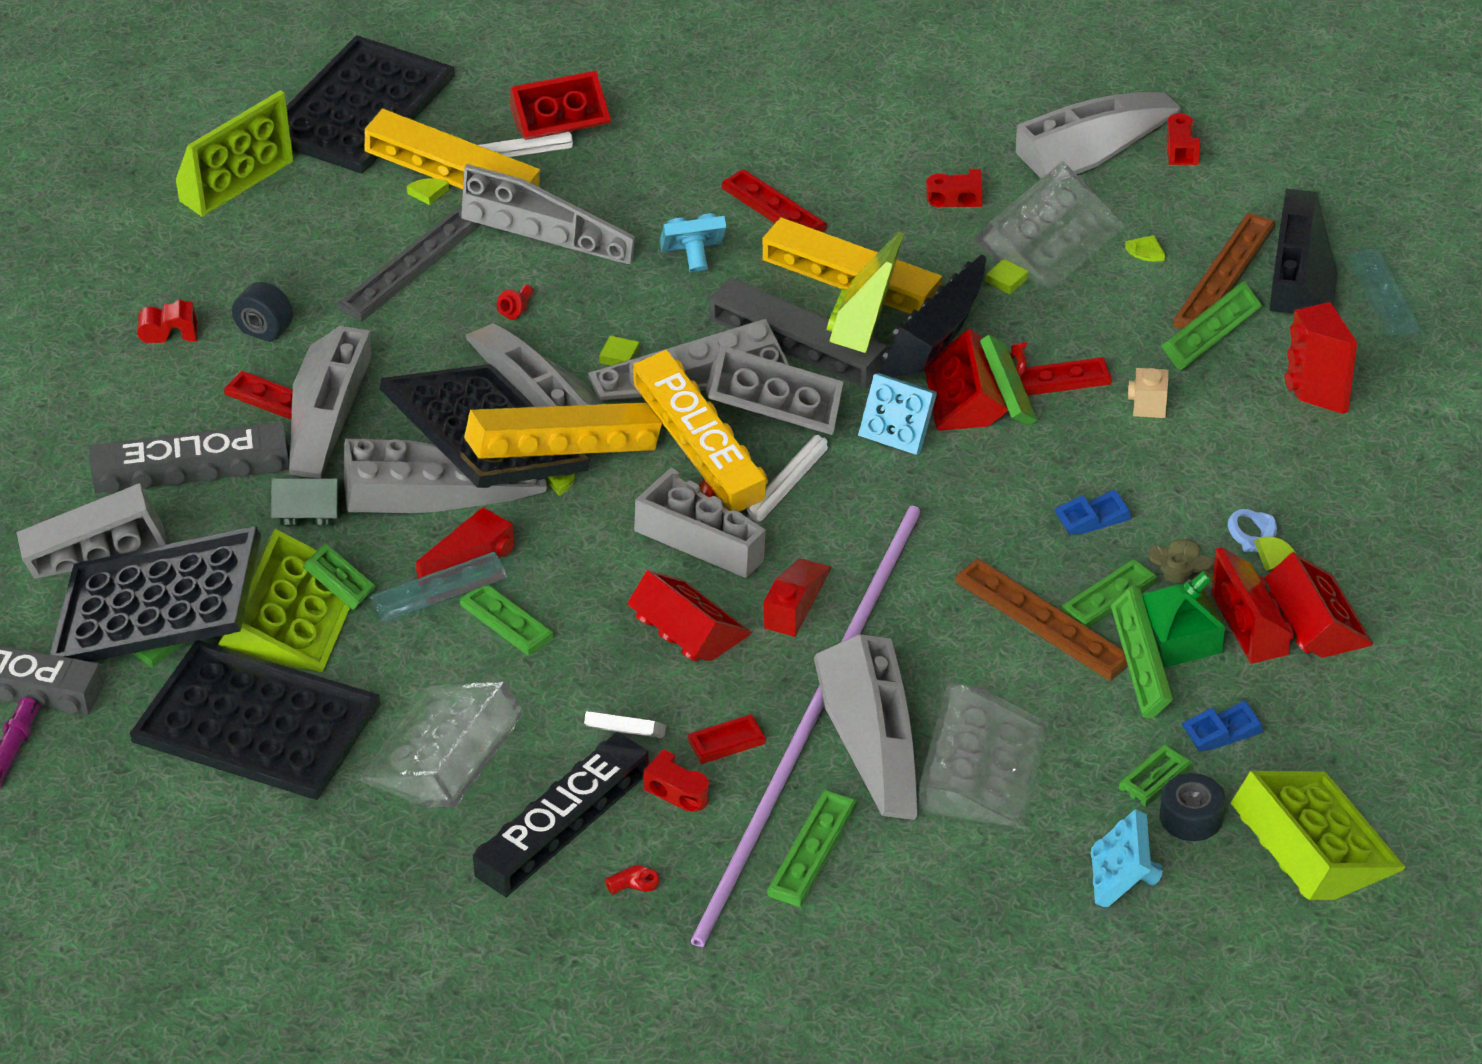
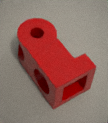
[1166,113,1200,165]
[926,169,982,207]
[644,749,709,812]

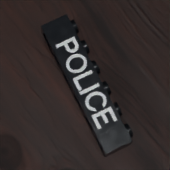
[472,731,649,898]

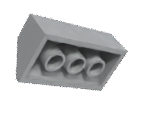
[706,345,843,435]

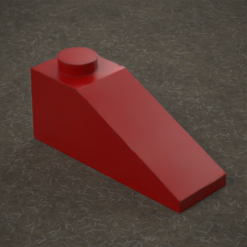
[415,507,514,586]
[763,558,831,637]

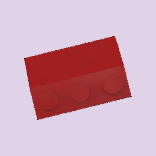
[510,71,611,140]
[1284,302,1357,414]
[925,328,1008,431]
[1211,547,1293,664]
[1264,552,1374,658]
[627,570,752,662]

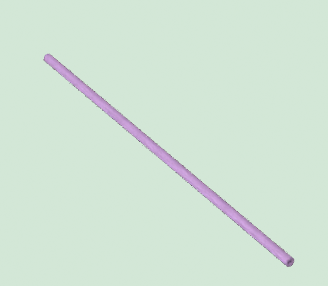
[691,506,921,947]

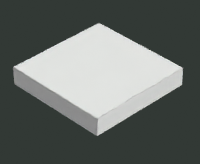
[584,711,666,738]

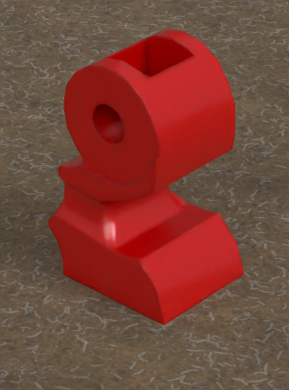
[137,299,198,343]

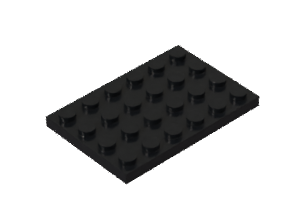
[286,35,455,174]
[380,364,590,488]
[50,526,261,662]
[130,640,380,800]

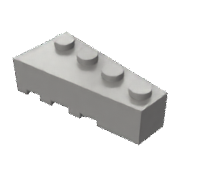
[634,467,766,578]
[16,483,168,579]

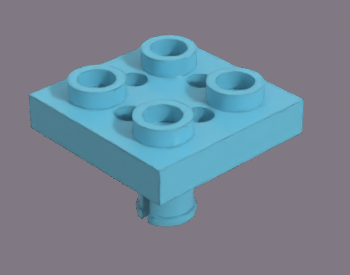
[659,213,726,272]
[858,373,937,455]
[1091,809,1163,907]

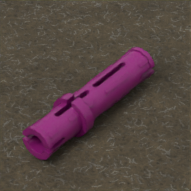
[0,697,40,788]

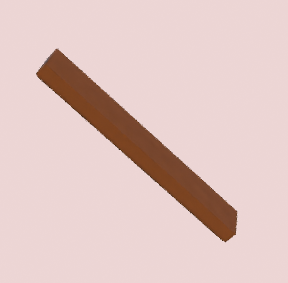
[1173,212,1276,329]
[956,558,1128,681]

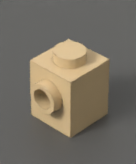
[1128,368,1168,418]

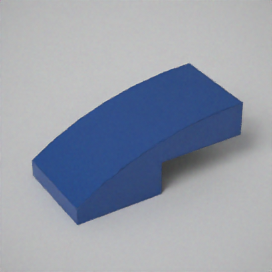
[1054,489,1131,535]
[1182,700,1263,751]

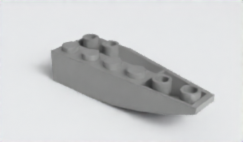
[1016,92,1181,185]
[461,164,635,264]
[588,319,790,401]
[466,323,604,407]
[289,326,371,479]
[344,439,547,513]
[814,634,917,820]

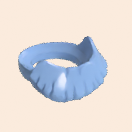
[1228,509,1277,552]

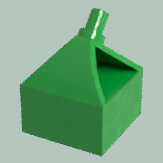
[1142,570,1225,668]

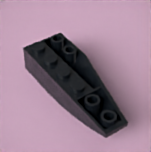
[1269,189,1337,313]
[880,254,986,377]

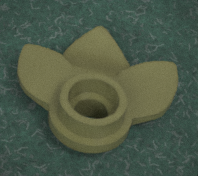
[1148,539,1214,583]

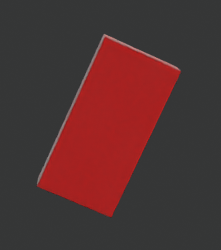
[687,714,765,764]

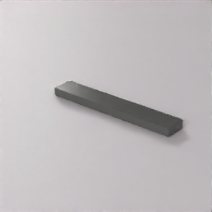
[338,207,481,322]

